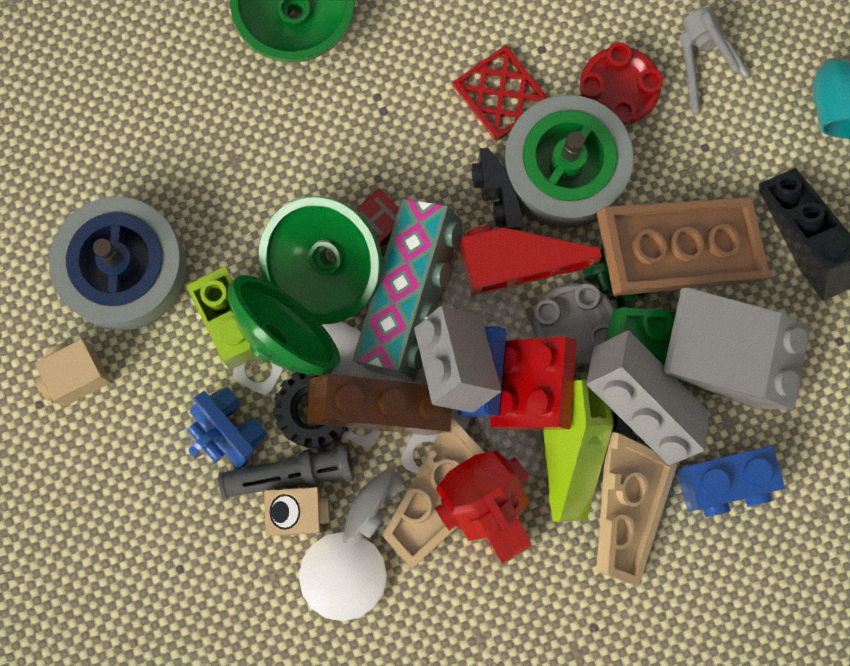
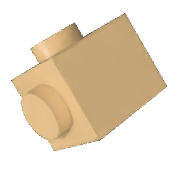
[34,339,111,406]

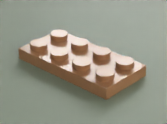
[597,197,770,296]

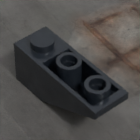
[759,168,850,301]

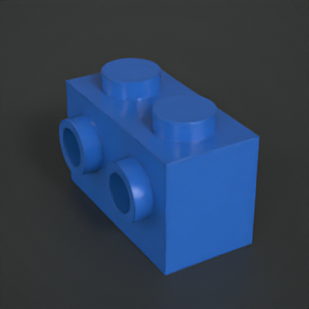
[676,445,785,517]

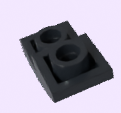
[471,148,524,231]

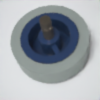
[49,197,186,330]

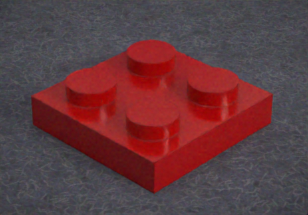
[490,336,577,430]

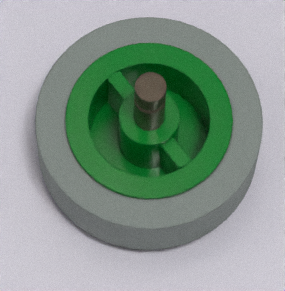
[503,95,634,228]

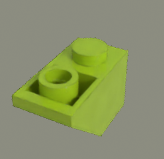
[186,266,257,370]

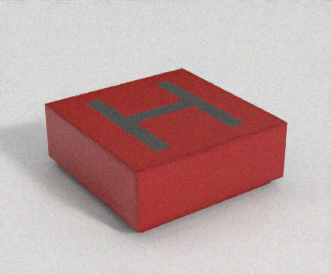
[355,188,399,246]

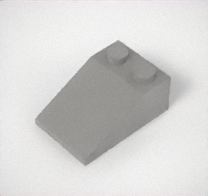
[663,287,811,410]

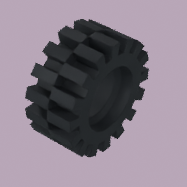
[273,372,349,449]

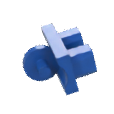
[187,387,266,470]

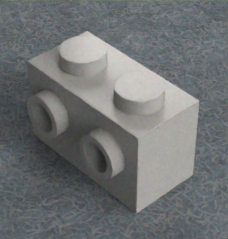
[414,305,502,413]

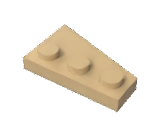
[382,416,485,569]
[596,432,678,587]

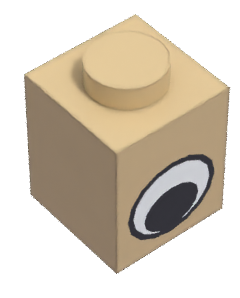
[264,487,330,536]

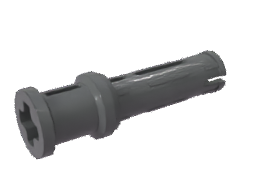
[218,442,354,500]

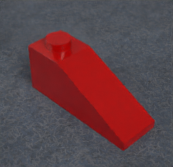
[459,225,602,297]

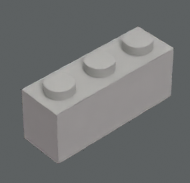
[586,330,709,465]

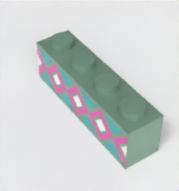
[353,199,463,381]

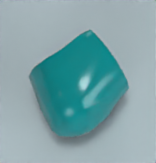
[812,57,850,139]

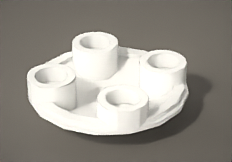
[299,532,387,621]

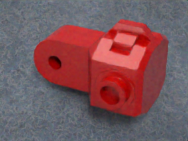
[434,450,532,565]

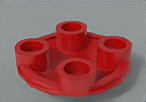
[579,42,663,126]

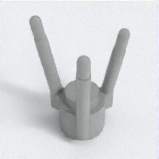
[679,7,750,115]

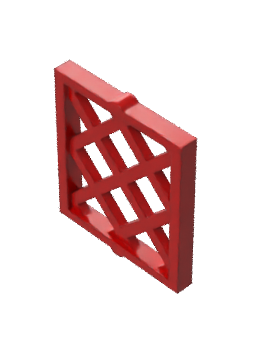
[452,45,548,142]

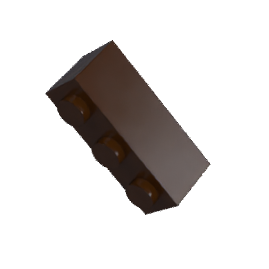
[307,373,452,435]

